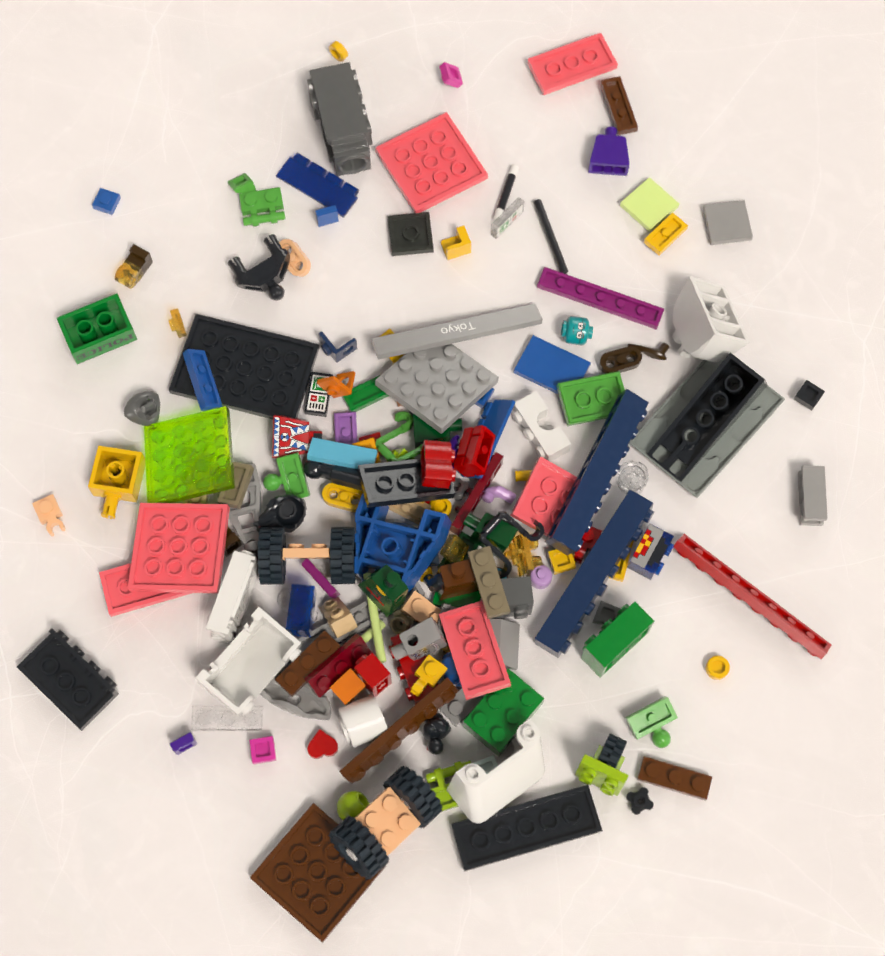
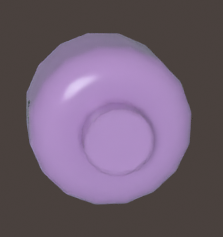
[530,565,552,589]

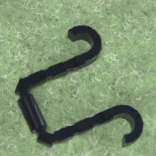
[479,511,544,578]

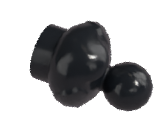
[422,713,451,755]

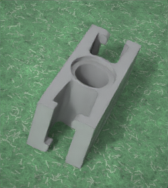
[798,465,828,526]

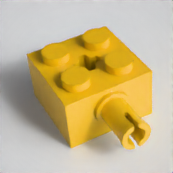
[88,445,147,519]

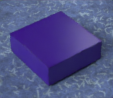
[169,732,197,755]

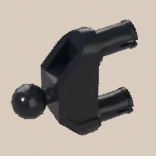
[227,234,290,301]

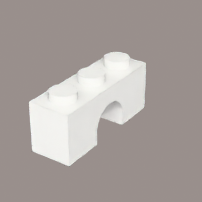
[512,391,571,462]

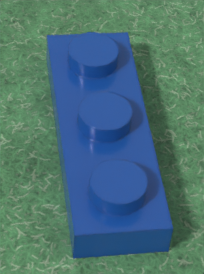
[183,349,223,412]

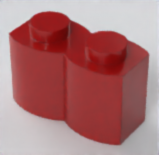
[421,440,456,489]

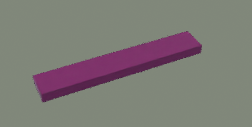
[537,267,664,330]

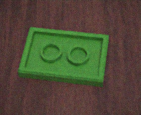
[556,371,625,426]

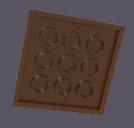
[250,803,386,943]

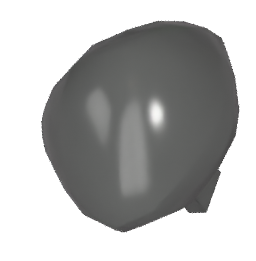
[124,391,160,427]

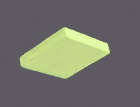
[620,177,679,232]

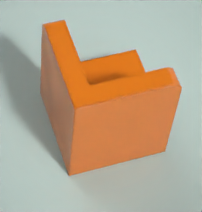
[330,668,366,705]

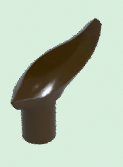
[628,343,669,360]

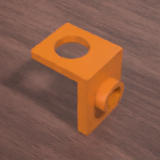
[317,371,356,398]

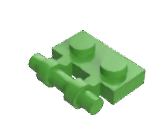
[239,187,286,227]

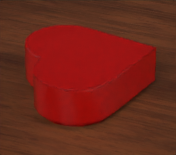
[307,729,338,759]

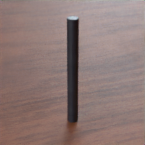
[533,199,569,274]

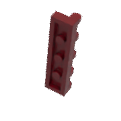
[449,452,504,536]

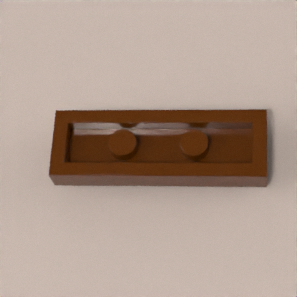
[600,76,638,136]
[275,631,341,697]
[637,756,712,801]

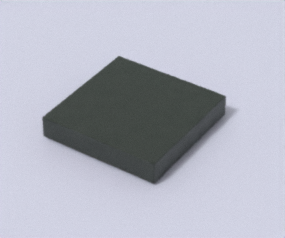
[388,212,434,256]

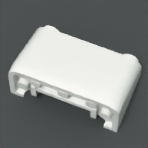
[196,607,302,716]
[447,719,545,823]

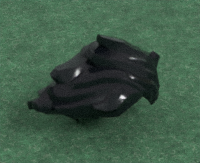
[253,493,307,533]

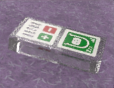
[491,198,525,239]

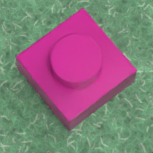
[439,62,463,88]
[249,736,277,765]

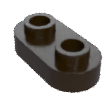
[599,346,642,374]

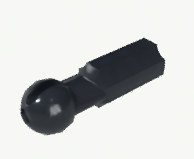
[304,460,363,491]

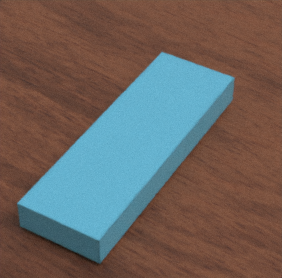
[307,438,378,469]

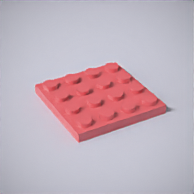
[375,112,488,213]
[128,503,230,594]

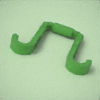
[376,411,422,462]

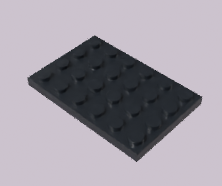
[169,314,320,419]

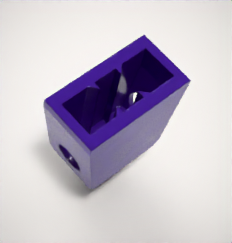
[588,127,630,176]

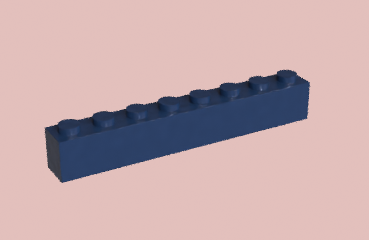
[544,389,649,555]
[535,489,654,658]

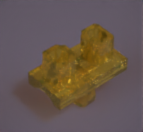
[504,532,543,577]

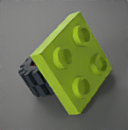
[574,733,629,796]

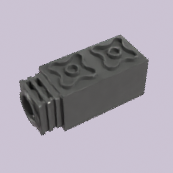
[307,62,373,176]

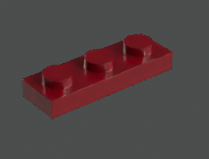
[304,633,372,698]

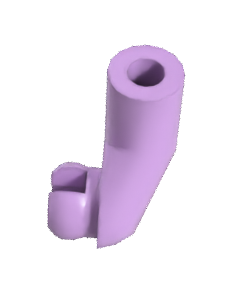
[482,486,516,504]

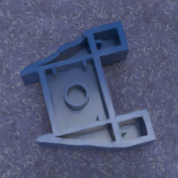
[354,493,452,593]

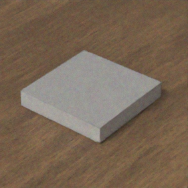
[703,200,753,245]

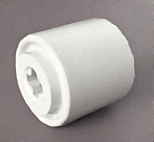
[337,694,388,748]

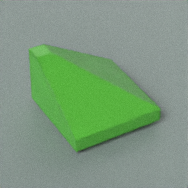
[227,173,257,193]

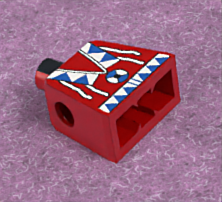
[272,414,322,458]

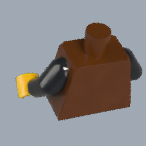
[420,559,479,601]

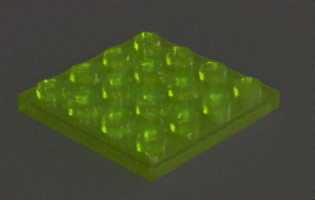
[144,406,235,503]

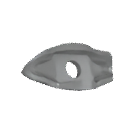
[260,675,331,720]

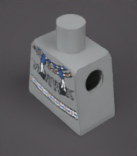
[391,617,448,661]

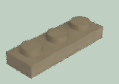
[468,546,510,619]

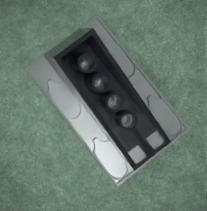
[629,352,785,498]

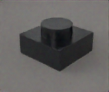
[794,380,825,411]

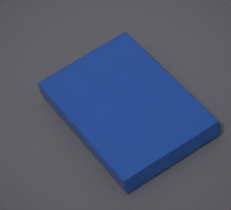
[513,335,591,395]

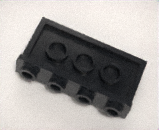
[17,628,119,731]

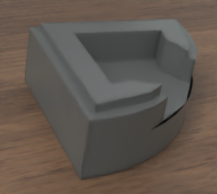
[592,601,621,625]

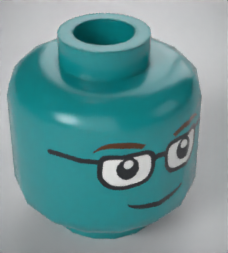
[561,316,593,346]

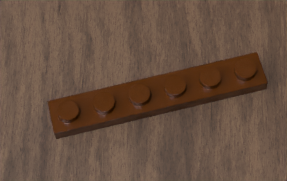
[339,677,459,784]

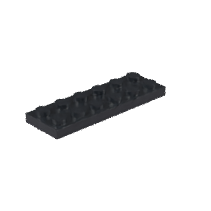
[451,785,603,872]

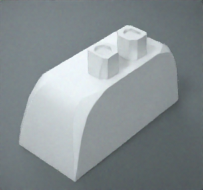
[672,276,749,363]

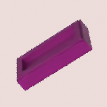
[302,558,341,599]

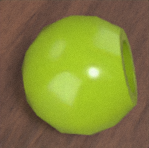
[337,791,369,820]

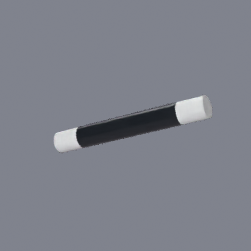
[493,165,519,222]

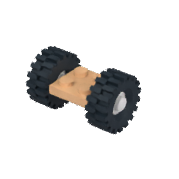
[258,527,356,585]
[329,766,442,880]

